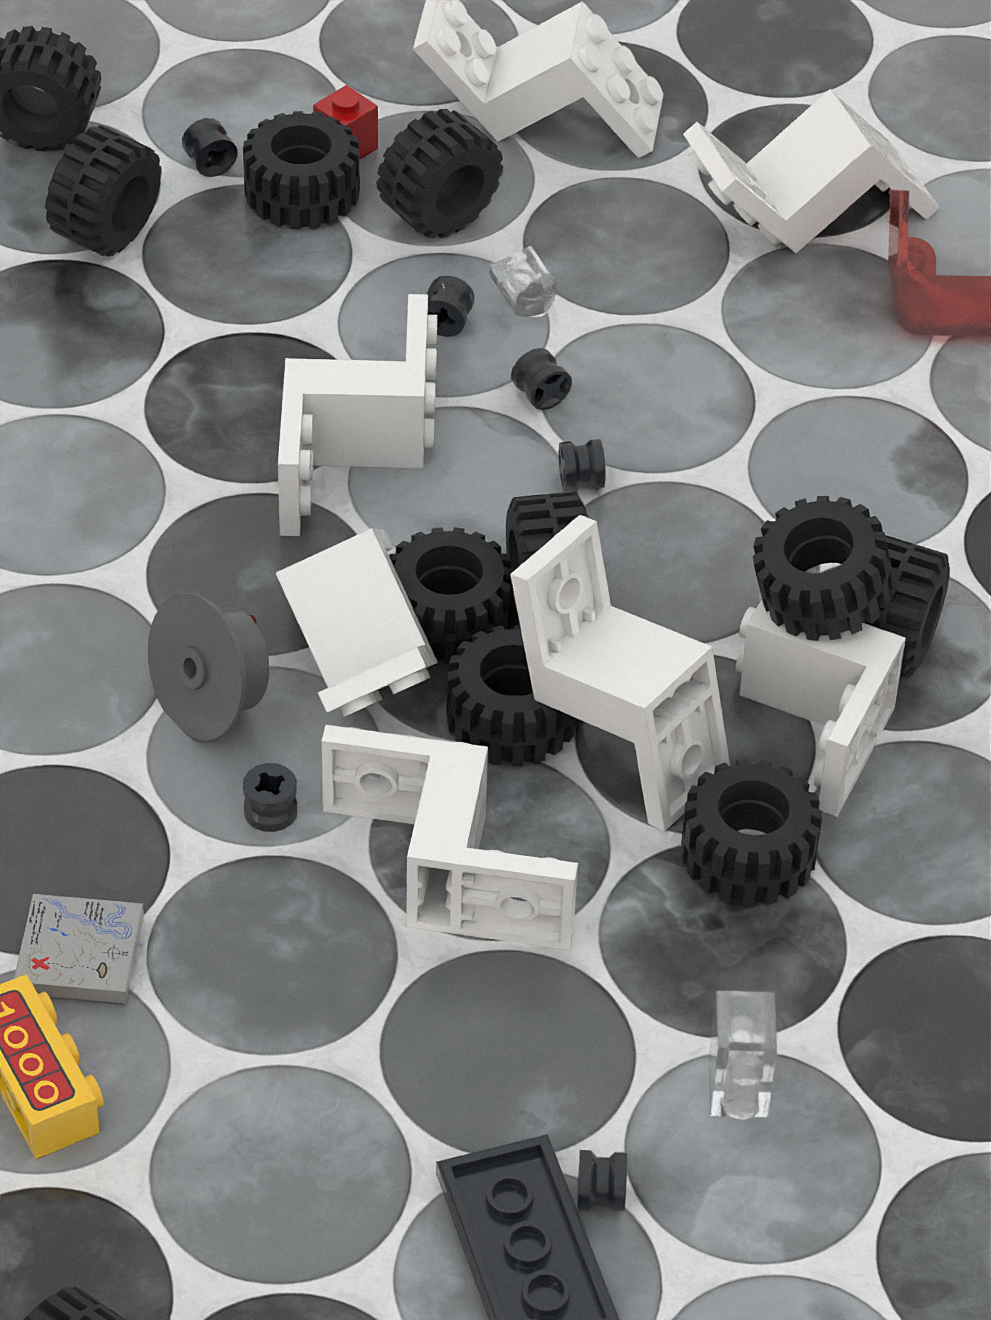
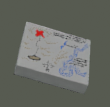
[14,894,144,1004]

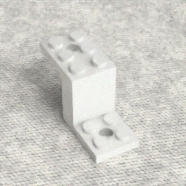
[413,0,664,158]
[683,89,940,253]
[278,294,437,536]
[510,515,730,831]
[276,528,438,717]
[735,564,905,817]
[321,725,578,950]

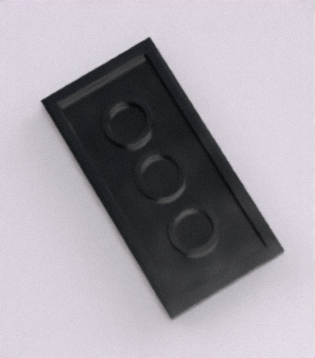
[436,1134,620,1320]

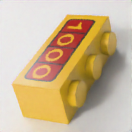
[0,974,104,1159]

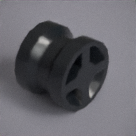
[182,118,238,177]
[427,275,475,337]
[511,348,572,410]
[558,439,606,491]
[243,763,298,832]
[577,1150,627,1211]

